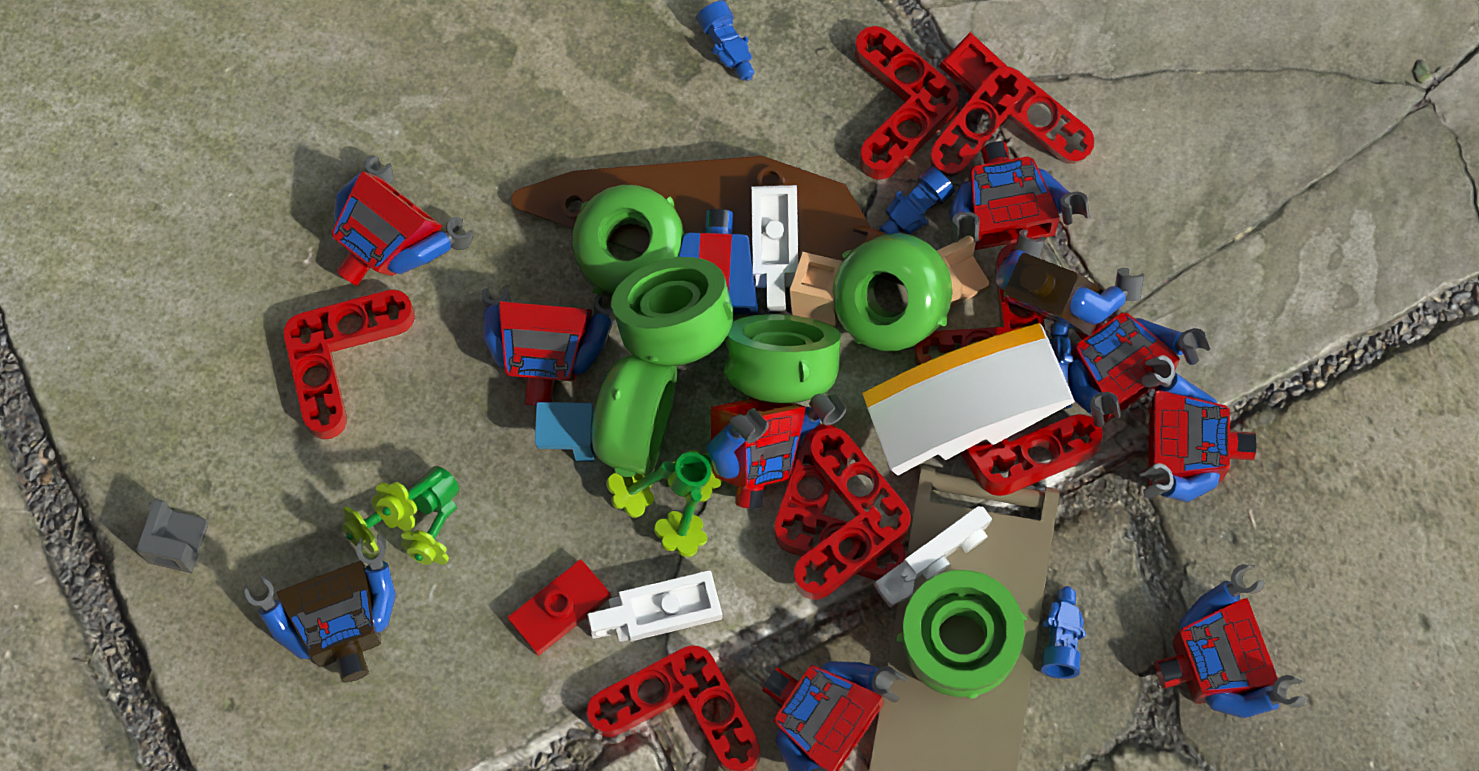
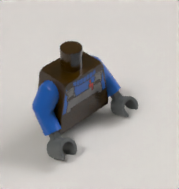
[996,229,1144,337]
[244,534,396,683]

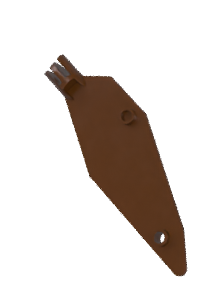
[511,156,904,286]

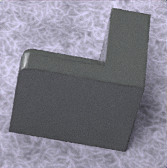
[136,499,208,573]

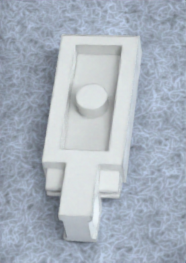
[752,185,798,312]
[874,506,992,608]
[588,571,723,642]

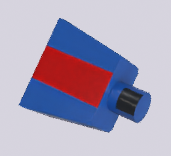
[679,209,759,315]

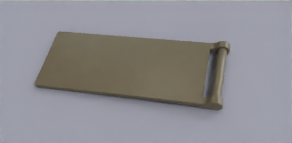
[869,465,1060,771]

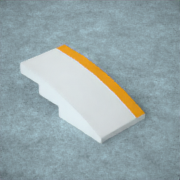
[862,323,1075,475]

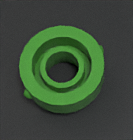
[572,184,685,298]
[832,233,953,351]
[611,257,733,366]
[723,314,841,403]
[591,354,677,477]
[895,570,1028,699]

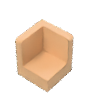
[937,235,989,308]
[790,252,842,326]

